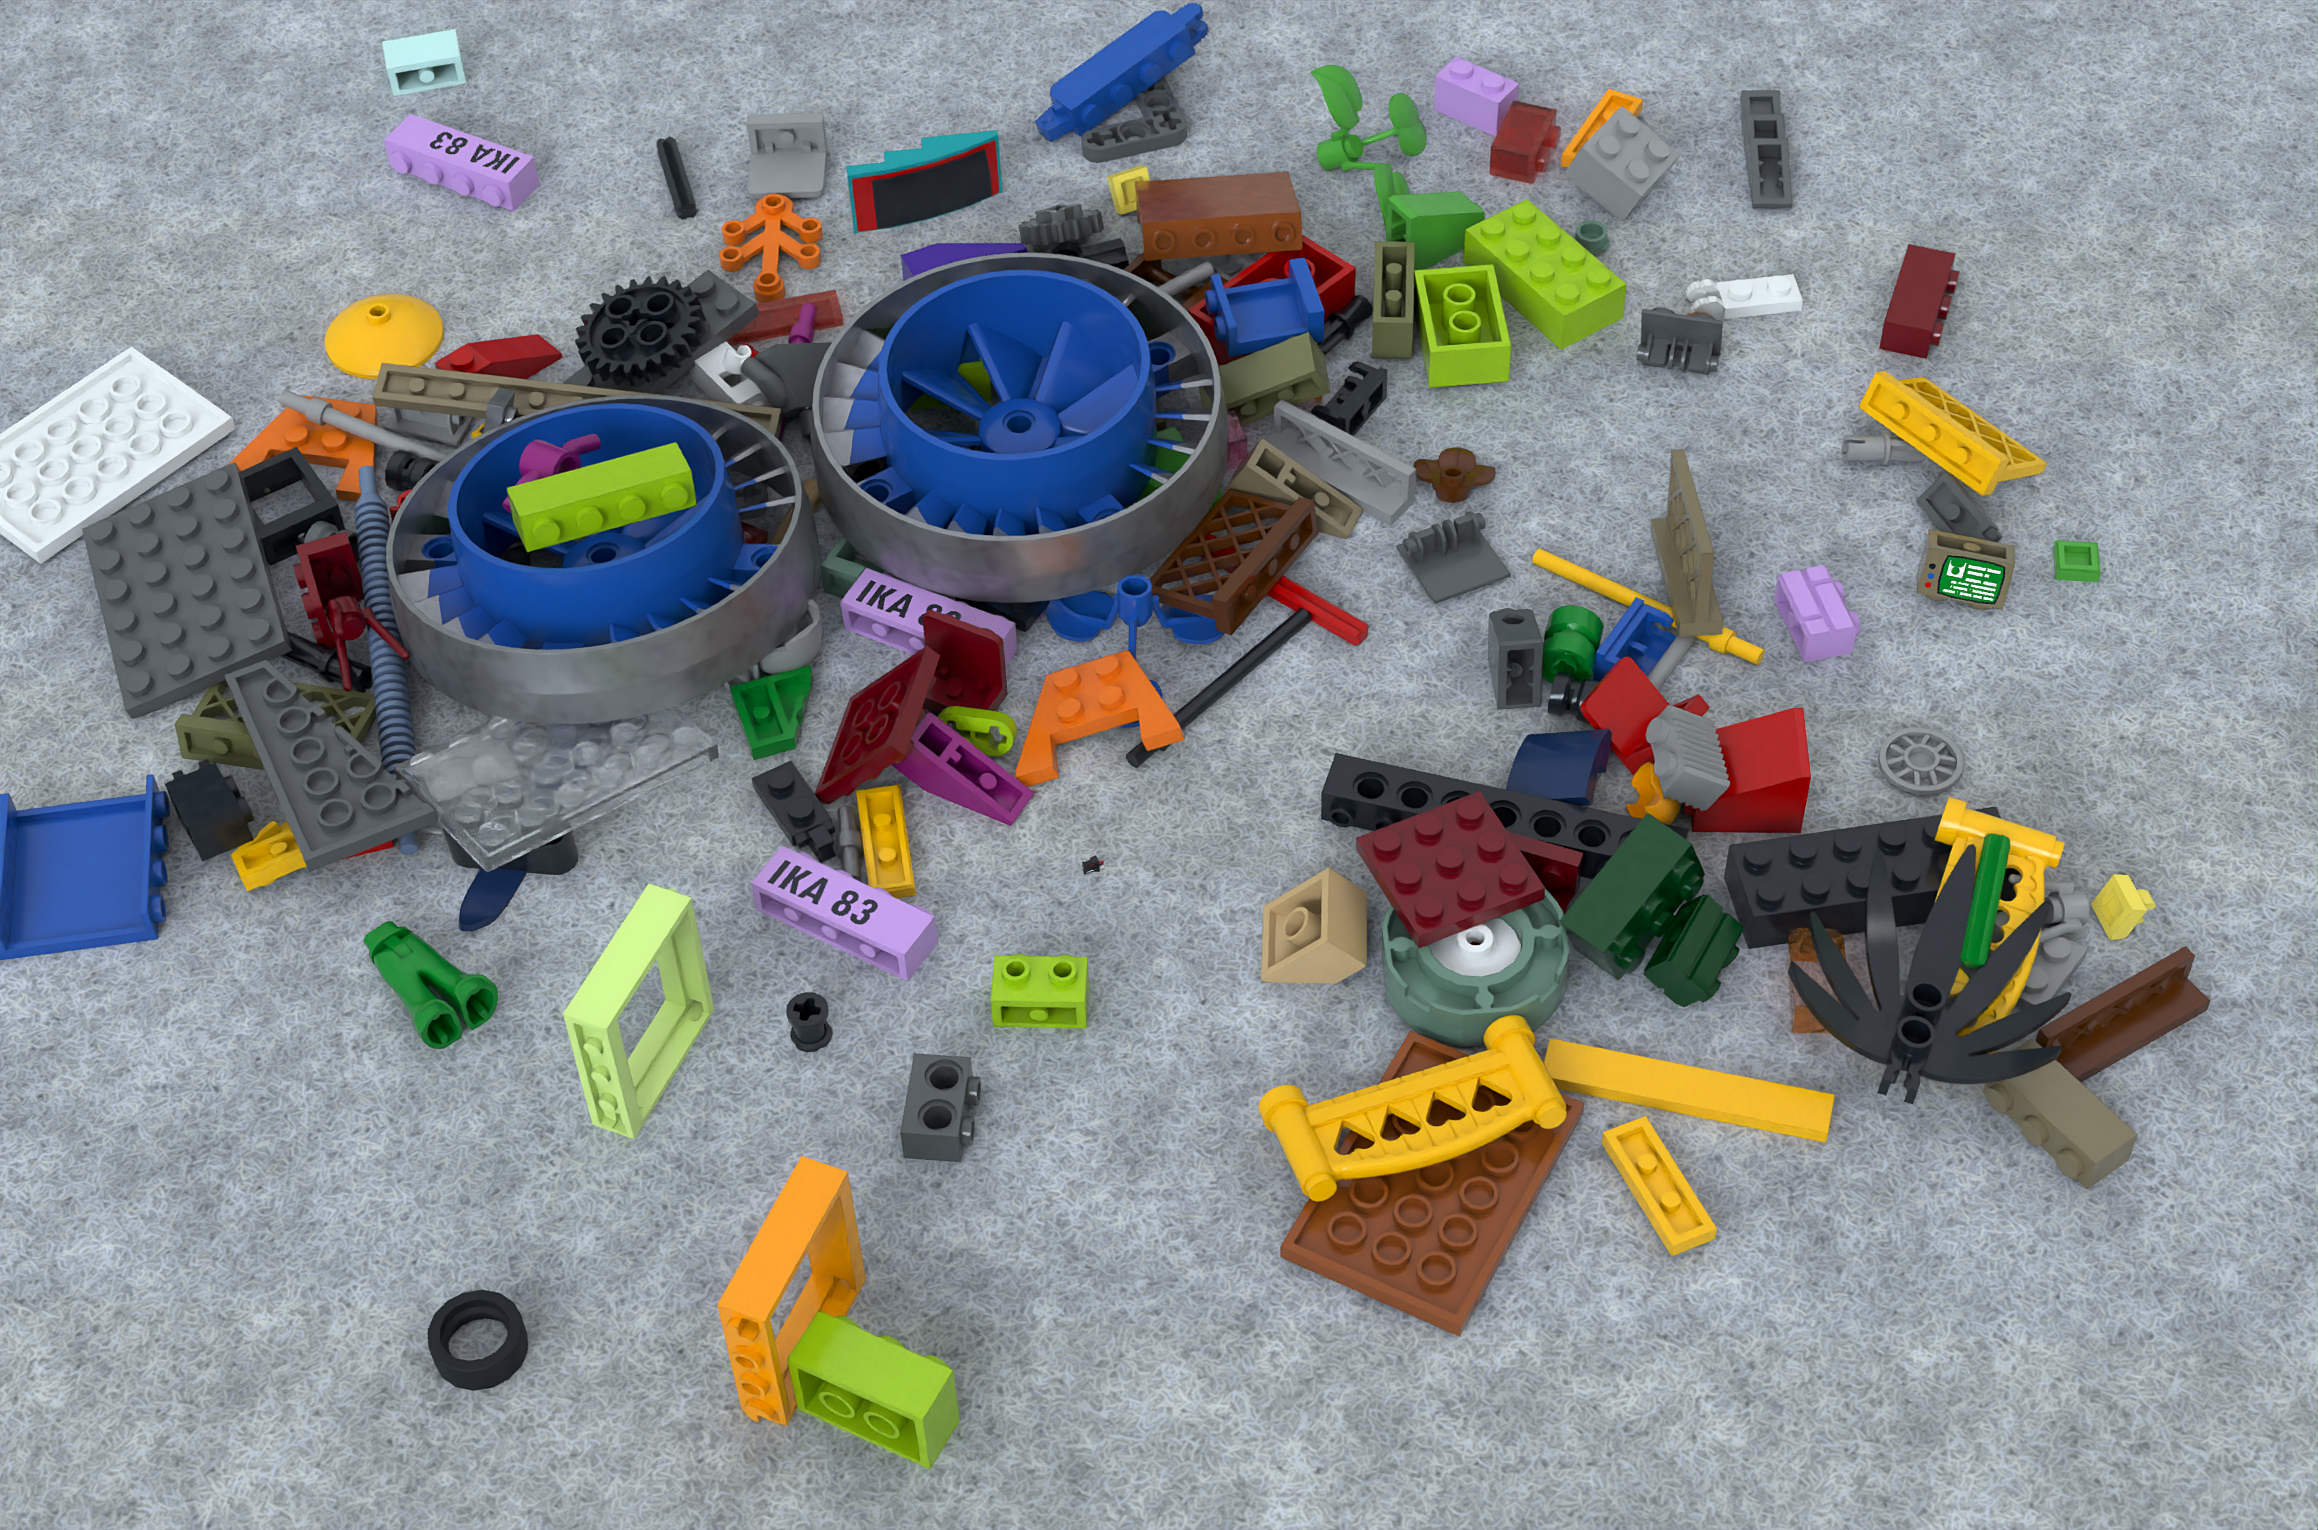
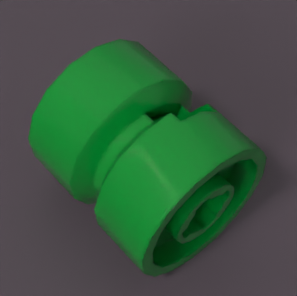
[1542,605,1604,684]

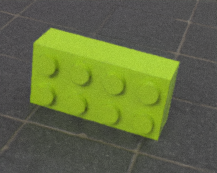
[1463,199,1627,350]

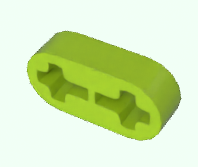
[937,706,1018,756]

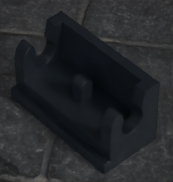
[1310,362,1387,436]

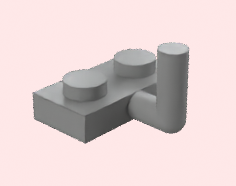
[1989,913,2088,1010]

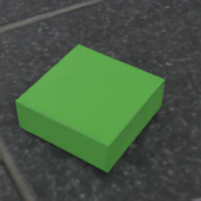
[2053,540,2101,582]

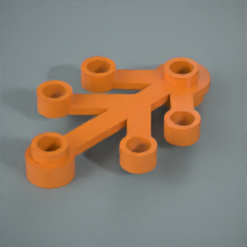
[719,193,823,305]

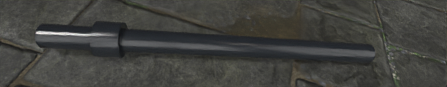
[1126,608,1311,768]

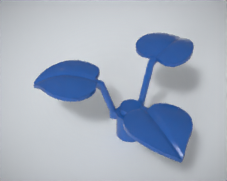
[1045,575,1225,728]

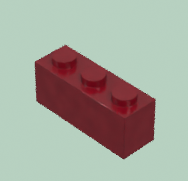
[1879,244,1960,359]

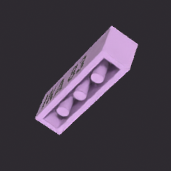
[384,114,540,211]
[840,568,1018,667]
[751,846,938,981]

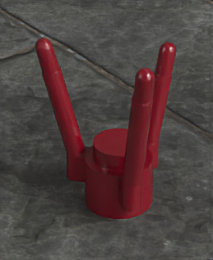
[326,596,410,692]

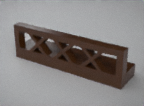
[2036,946,2210,1082]

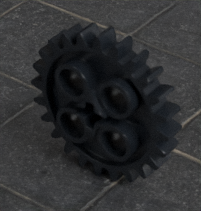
[575,276,706,386]

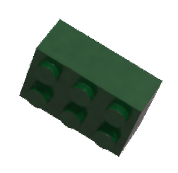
[1559,813,1705,980]

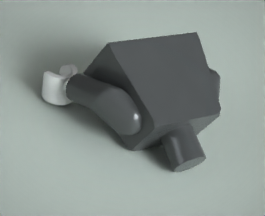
[722,342,832,438]

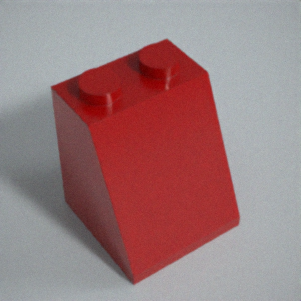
[1682,708,1811,833]

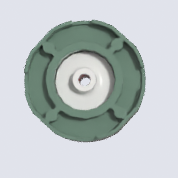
[1382,889,1570,1047]

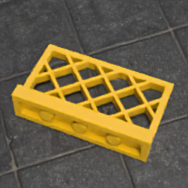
[1859,371,2048,496]

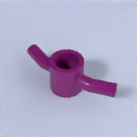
[502,434,601,513]

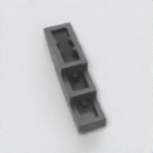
[1740,90,1792,208]

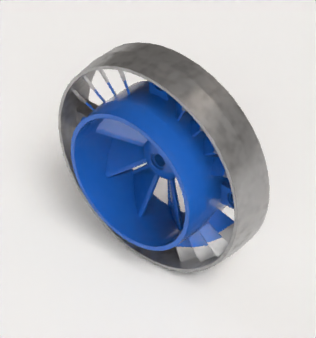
[811,253,1228,603]
[386,395,821,724]

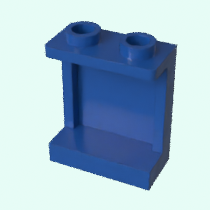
[1205,257,1324,357]

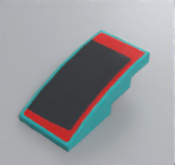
[846,130,1003,233]

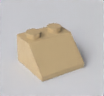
[1261,867,1367,984]

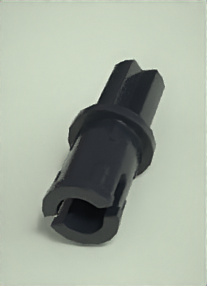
[1316,295,1373,355]

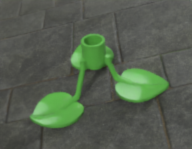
[1310,65,1427,229]

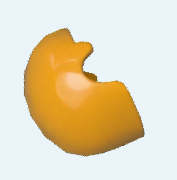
[1626,762,1681,825]

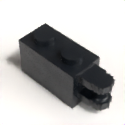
[164,759,254,862]

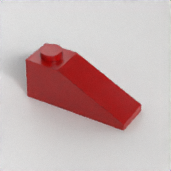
[435,334,563,379]

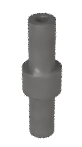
[835,805,863,882]

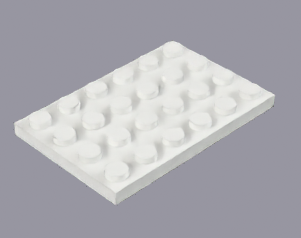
[0,347,236,564]

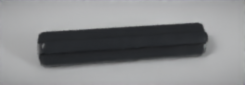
[656,136,697,220]

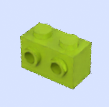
[990,954,1090,1028]

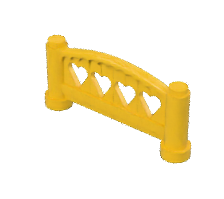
[1934,796,2065,1054]
[1258,1015,1567,1201]

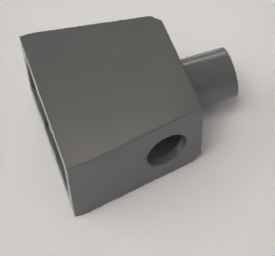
[1488,608,1543,710]

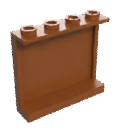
[1135,171,1302,261]

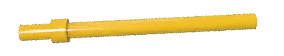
[1532,548,1765,665]

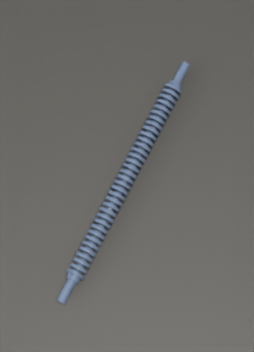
[354,465,422,855]

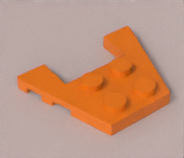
[227,395,378,502]
[1015,650,1185,787]

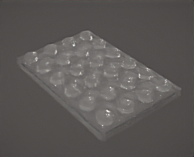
[394,705,719,873]

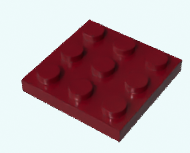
[814,646,940,804]
[1356,791,1545,948]

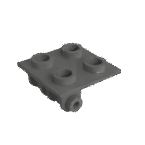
[1637,307,1723,375]
[1396,511,1511,604]

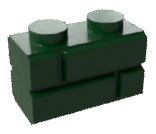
[1643,894,1743,1007]

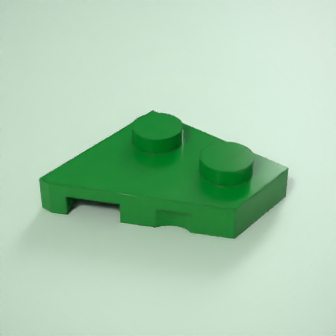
[729,665,813,760]

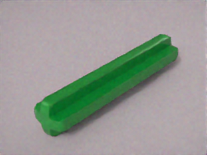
[1960,834,2010,969]

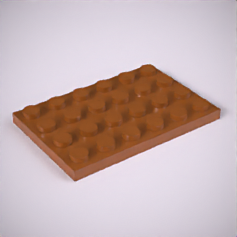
[1280,1031,1584,1337]

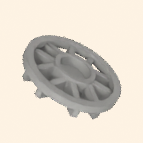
[1878,727,1964,797]

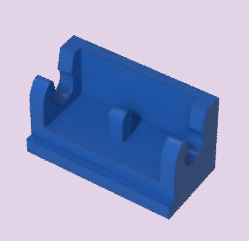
[1593,597,1676,681]

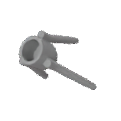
[2008,874,2090,943]

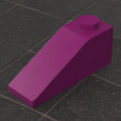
[891,711,1034,826]

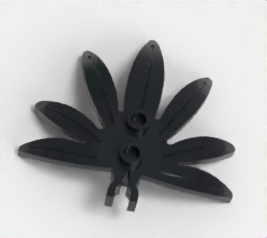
[1788,844,2072,1104]

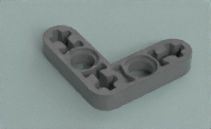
[1081,77,1187,163]

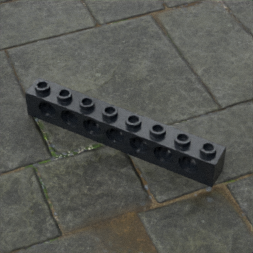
[1321,753,1689,879]

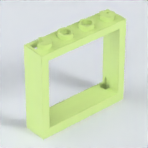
[563,883,715,1139]

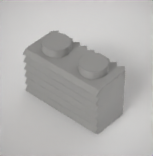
[1646,705,1730,811]

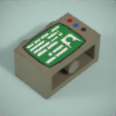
[1917,529,2015,610]

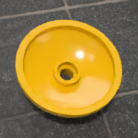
[325,293,444,379]

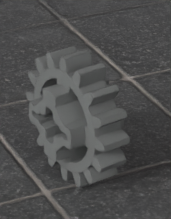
[1018,203,1104,251]

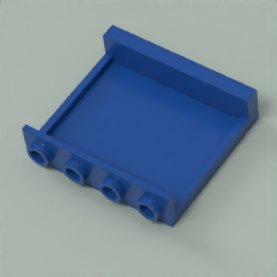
[0,774,170,960]

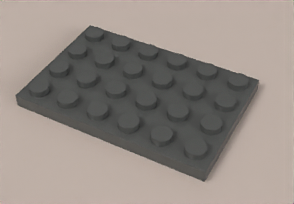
[82,462,292,719]

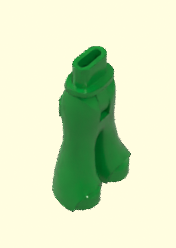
[364,921,498,1049]

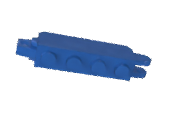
[1035,2,1209,142]

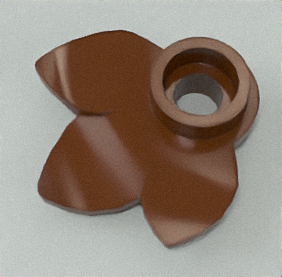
[1414,447,1496,503]

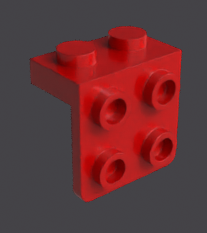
[1580,657,1710,775]

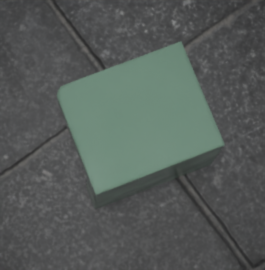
[820,536,884,599]

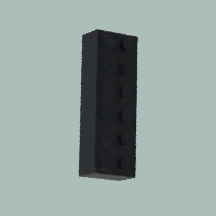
[1724,807,2021,949]

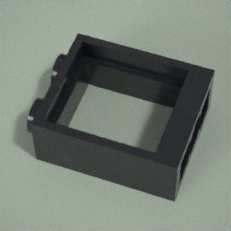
[242,447,345,566]

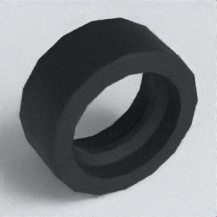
[428,1289,528,1391]

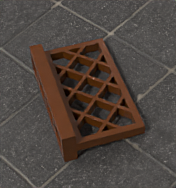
[1149,488,1318,635]

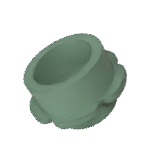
[1572,221,1610,255]

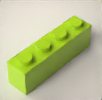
[506,442,697,552]

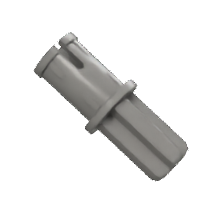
[1841,433,1926,465]

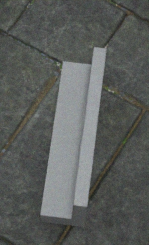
[1264,399,1416,526]

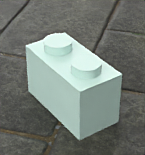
[382,29,466,96]

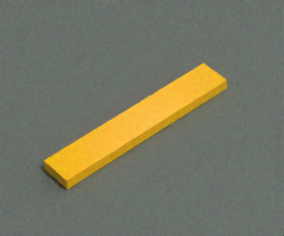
[1544,1038,1835,1143]

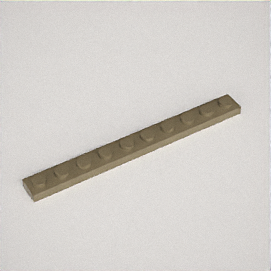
[372,363,783,439]

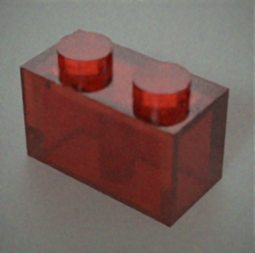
[1489,100,1561,184]

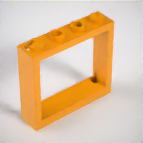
[717,1156,866,1426]

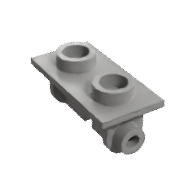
[384,407,475,446]

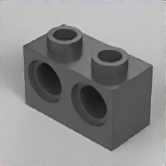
[900,1053,981,1162]

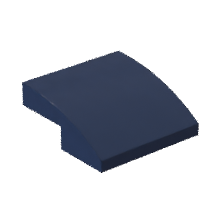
[1506,729,1612,806]

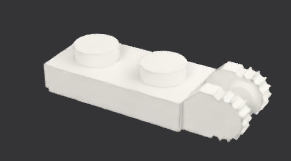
[1685,274,1803,319]

